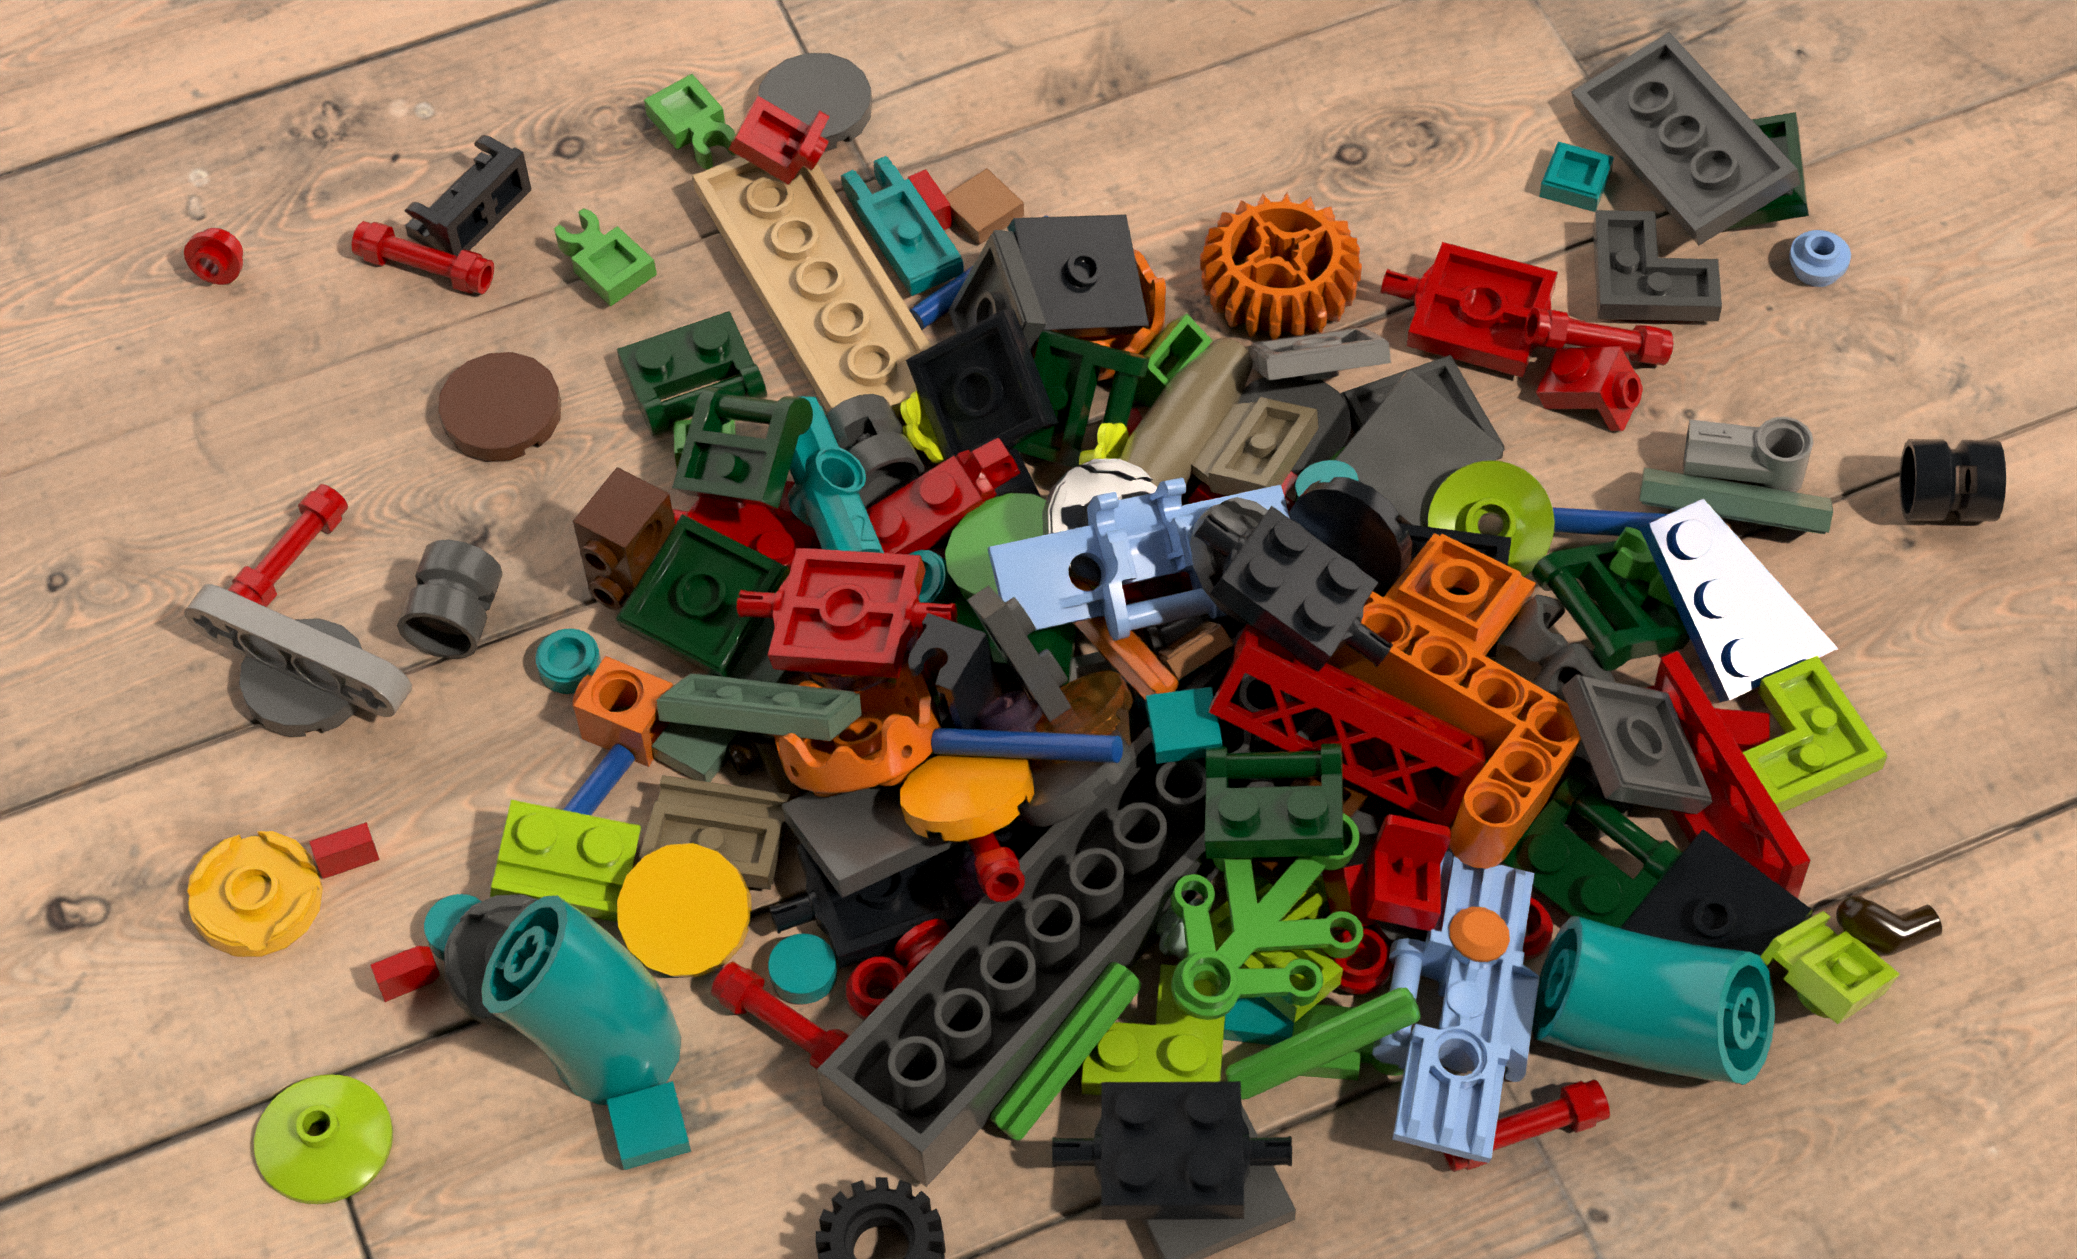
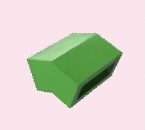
[1134,314,1213,408]

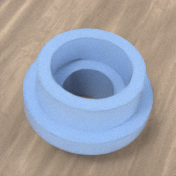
[1789,230,1851,287]

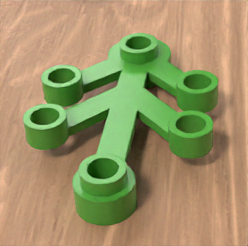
[1171,813,1364,1020]

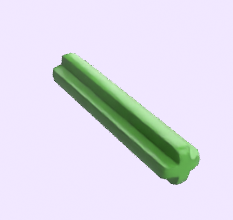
[990,961,1141,1140]
[1226,988,1421,1100]

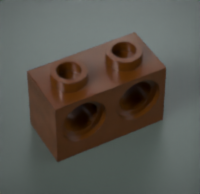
[573,467,675,610]

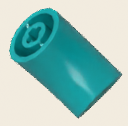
[481,895,682,1105]
[1532,916,1775,1085]

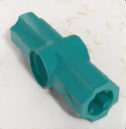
[788,396,884,553]

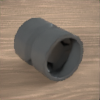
[826,394,925,510]
[397,540,503,659]

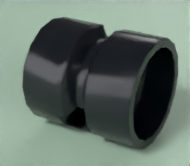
[1899,439,2006,522]

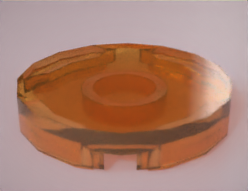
[1012,670,1133,770]

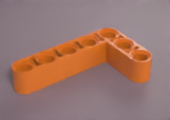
[1326,591,1581,869]

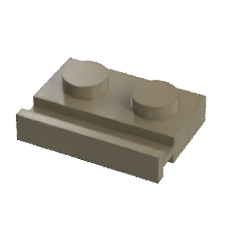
[639,775,791,890]

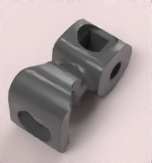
[1497,594,1615,703]

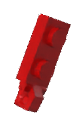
[866,437,1020,555]

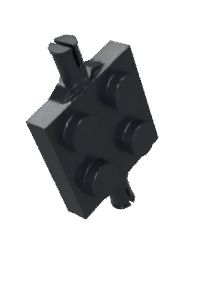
[1194,506,1393,672]
[769,842,976,969]
[1052,1081,1292,1219]

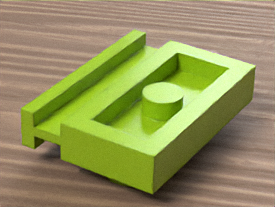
[490,800,641,922]
[1761,911,1900,1024]

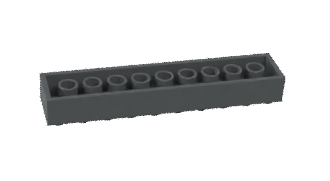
[817,624,1346,1187]

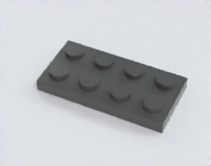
[1571,32,1800,246]

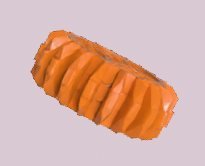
[1200,192,1362,340]

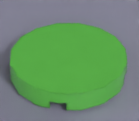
[945,493,1046,600]

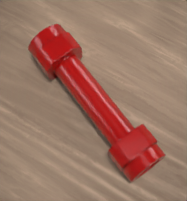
[351,221,494,294]
[1524,308,1674,366]
[228,484,348,607]
[967,832,1025,902]
[711,961,849,1069]
[1443,1079,1610,1172]

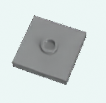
[1248,327,1391,380]

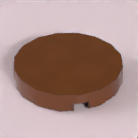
[438,352,561,461]

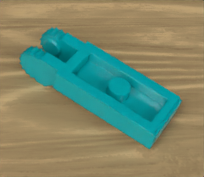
[841,156,964,296]

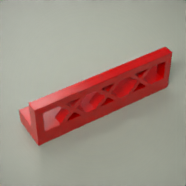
[1209,624,1486,827]
[1646,651,1811,899]

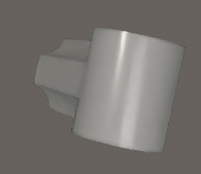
[1683,417,1814,492]

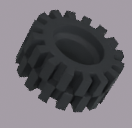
[815,1177,946,1259]

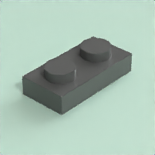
[967,585,1072,722]

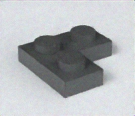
[1593,210,1722,321]

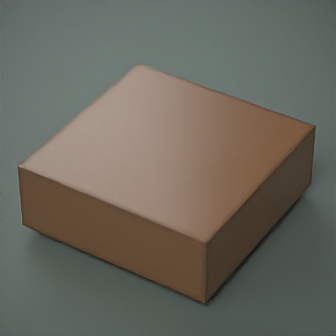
[944,168,1024,245]
[1157,621,1234,680]

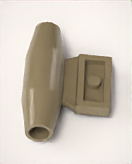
[1119,338,1319,496]

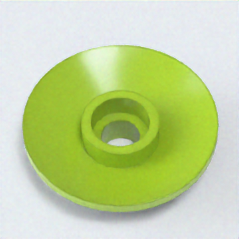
[1427,460,1555,577]
[254,1074,393,1204]

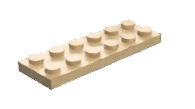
[693,157,932,418]

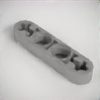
[184,584,412,717]

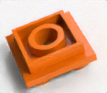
[1384,533,1536,656]

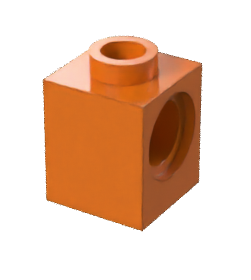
[572,656,673,767]

